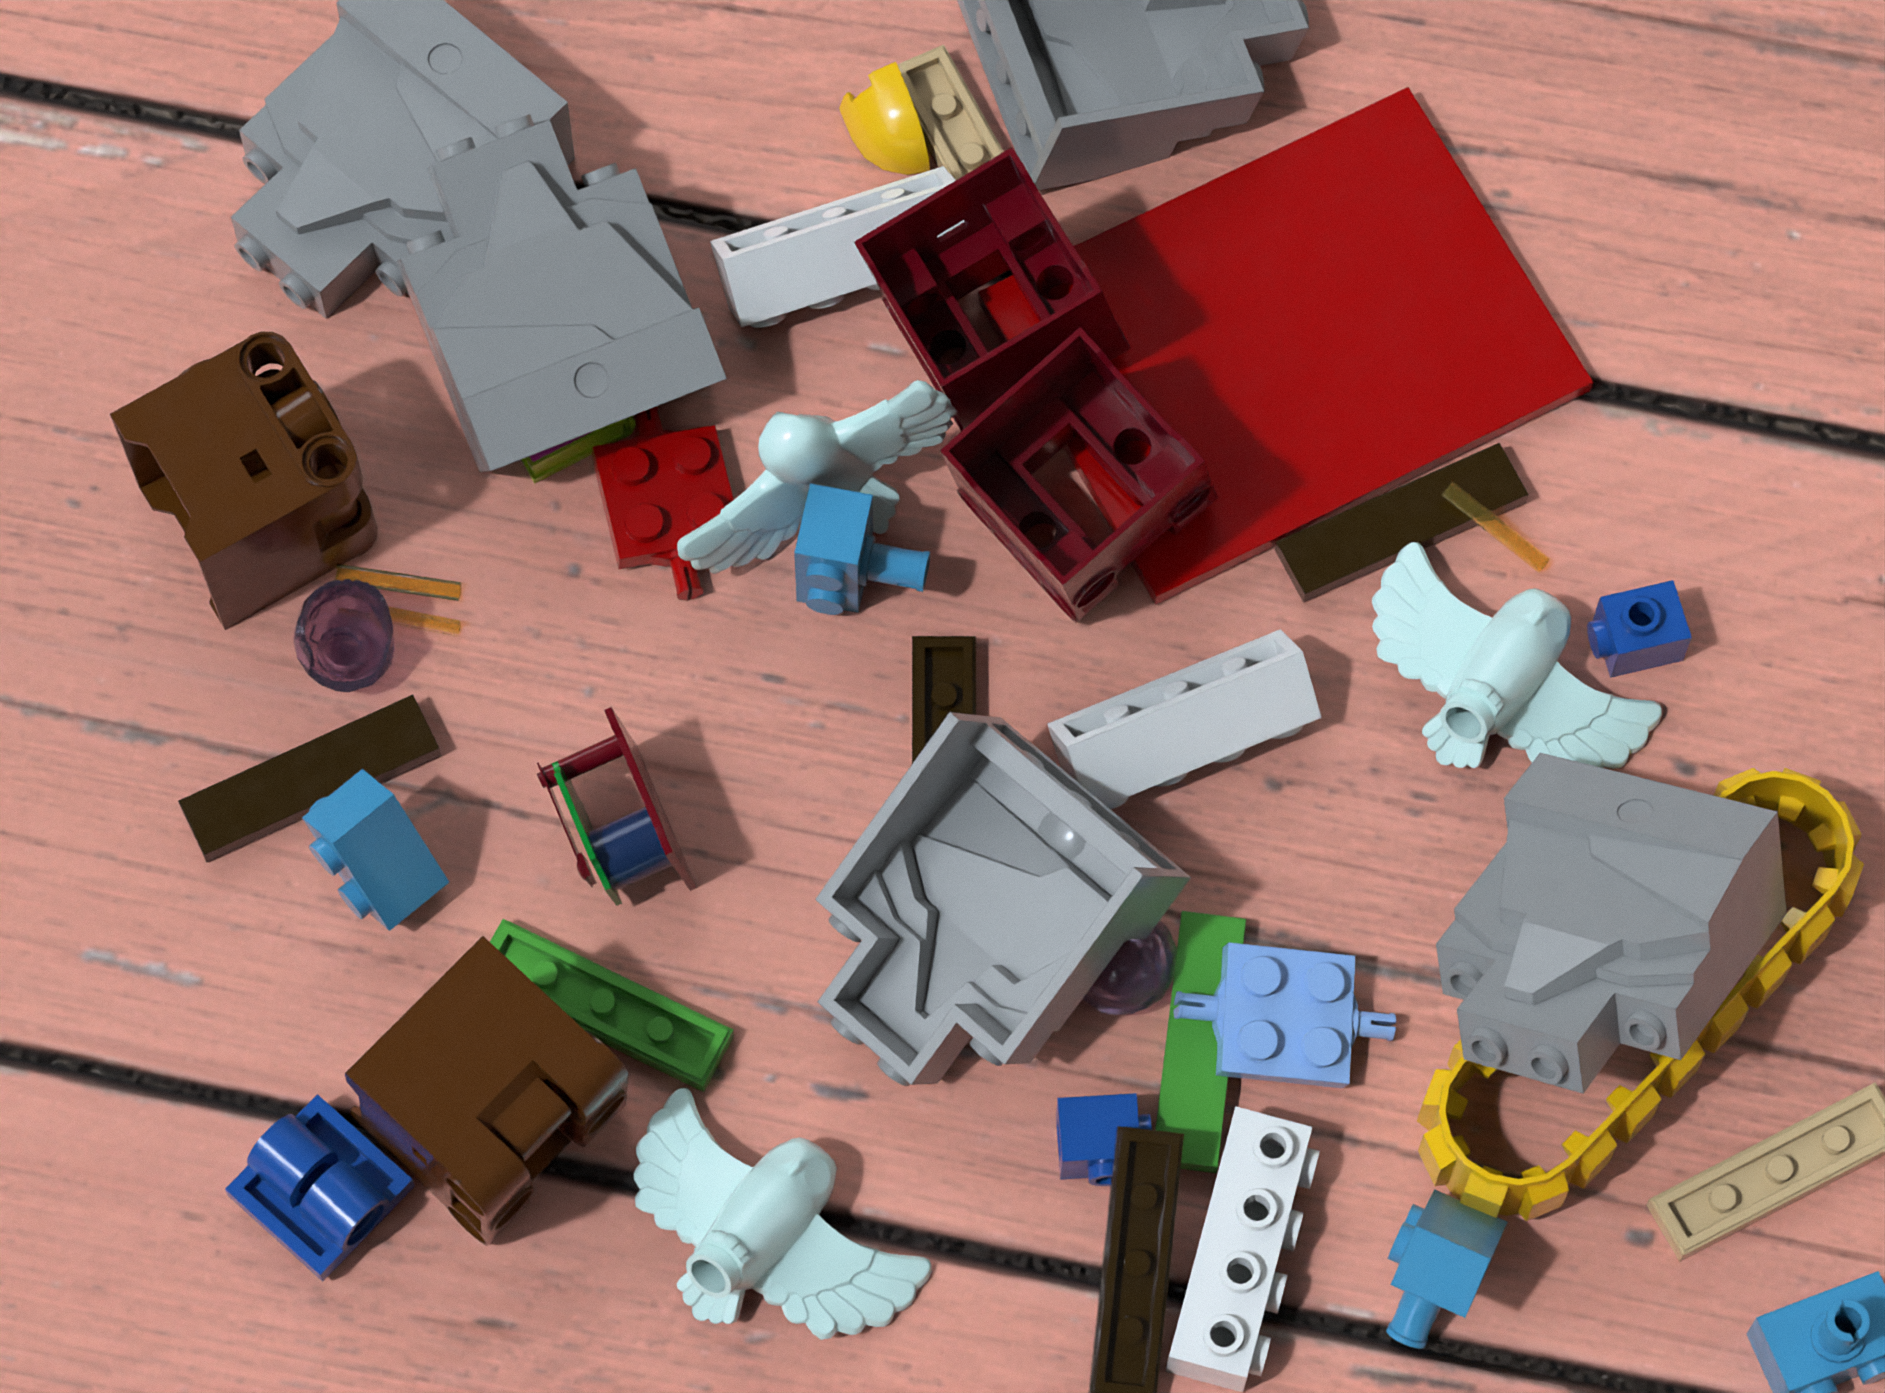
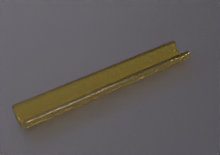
[1441,481,1550,573]
[334,564,461,601]
[336,596,461,636]

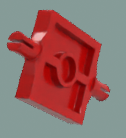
[592,406,734,600]

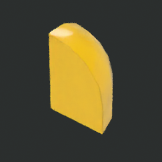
[839,62,930,175]

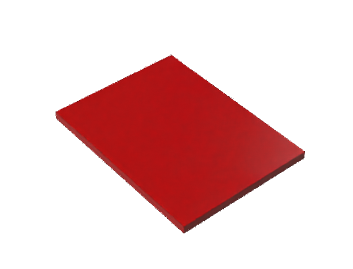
[978,87,1593,605]

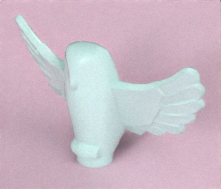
[677,380,958,574]
[1372,542,1662,769]
[633,1088,932,1340]

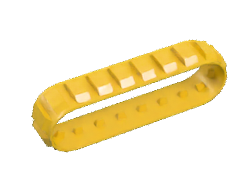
[1417,767,1864,1221]

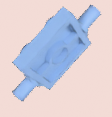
[1174,942,1396,1088]

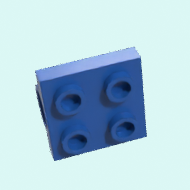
[225,1094,415,1282]

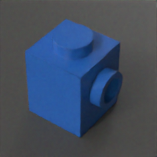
[1587,580,1692,678]
[1056,1093,1152,1186]

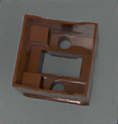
[110,331,378,630]
[345,936,628,1246]

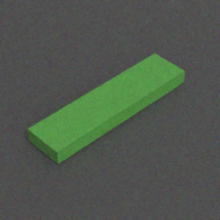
[1155,911,1246,1173]
[490,919,734,1092]

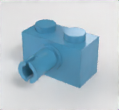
[794,483,931,615]
[302,769,449,931]
[1386,1189,1508,1349]
[1746,1271,1885,1393]

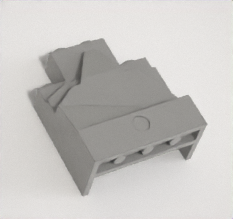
[231,0,575,319]
[957,0,1309,190]
[396,114,727,472]
[815,712,1191,1086]
[1436,753,1787,1094]

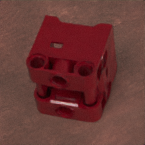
[854,147,1131,431]
[940,327,1218,623]

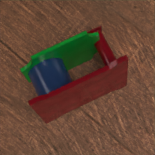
[537,707,697,906]

